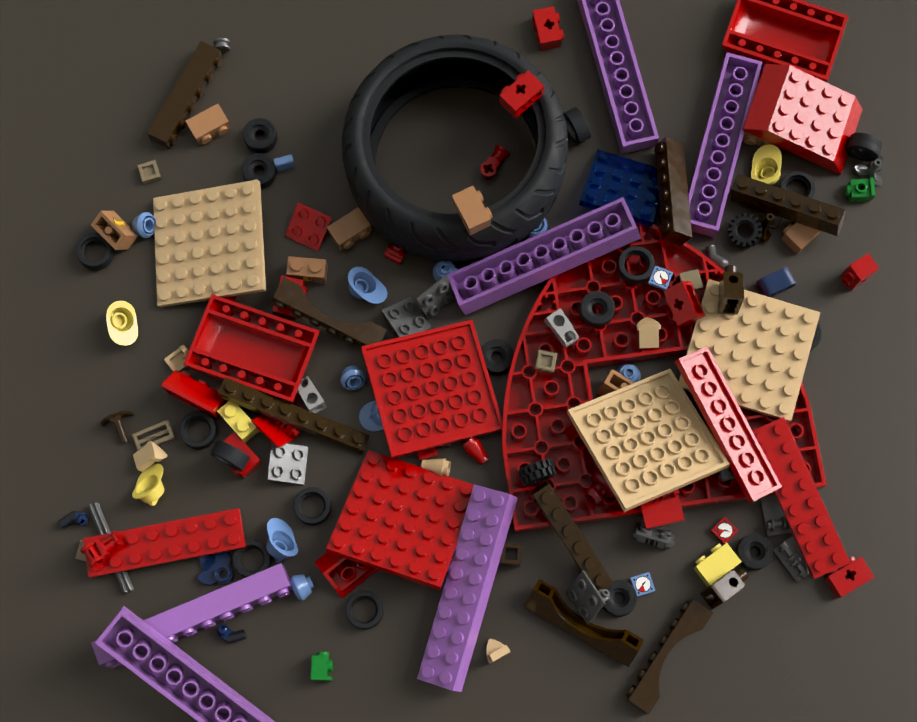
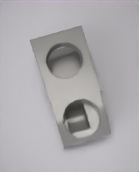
[544,308,579,348]
[298,376,327,414]

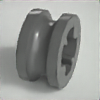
[213,38,230,53]

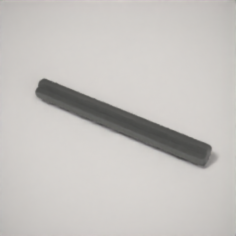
[88,502,134,594]

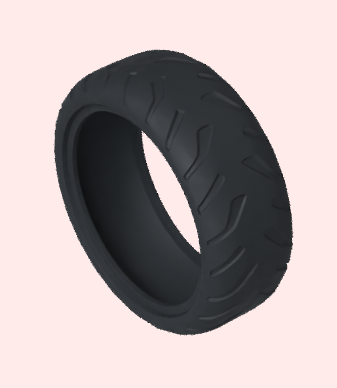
[342,34,568,261]

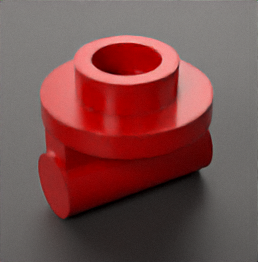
[384,244,406,265]

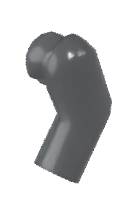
[706,245,729,269]

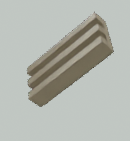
[132,420,176,450]

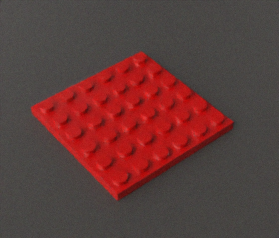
[361,320,503,458]
[326,450,474,590]

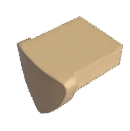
[637,317,661,348]
[164,345,189,372]
[133,440,167,472]
[486,639,510,664]

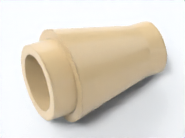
[421,458,451,476]

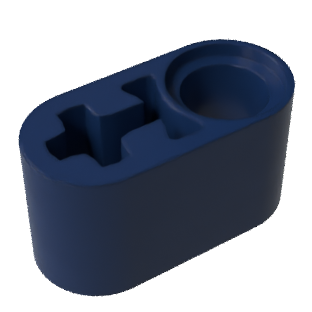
[756,267,797,297]

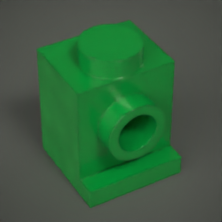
[845,178,875,202]
[311,651,333,681]

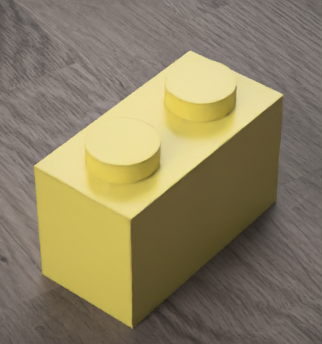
[217,401,260,444]
[693,543,742,587]

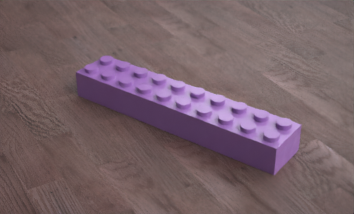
[577,0,659,154]
[688,52,762,238]
[448,197,641,315]
[417,484,518,692]
[91,563,293,669]
[95,606,275,722]

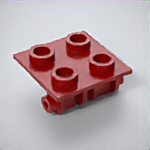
[285,202,332,251]
[251,415,301,448]
[640,489,685,529]

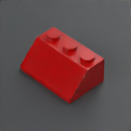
[161,370,228,420]
[314,552,378,598]

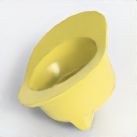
[751,144,782,185]
[106,301,138,346]
[132,463,165,506]

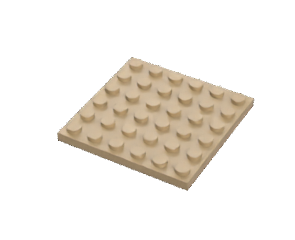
[153,180,266,308]
[678,279,820,422]
[567,369,730,512]

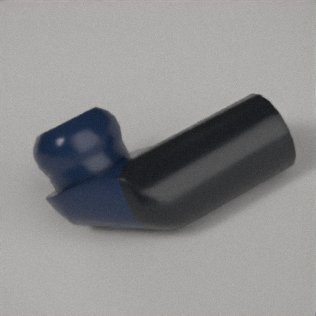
[58,511,88,529]
[217,624,247,643]

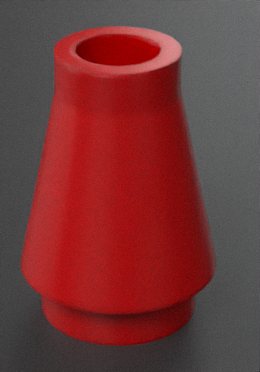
[462,437,489,465]

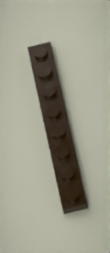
[217,377,370,454]

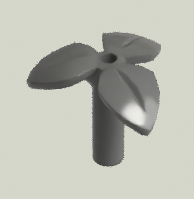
[854,156,884,187]

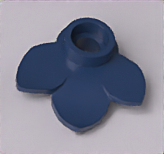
[197,552,233,585]

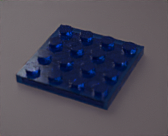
[579,149,659,227]

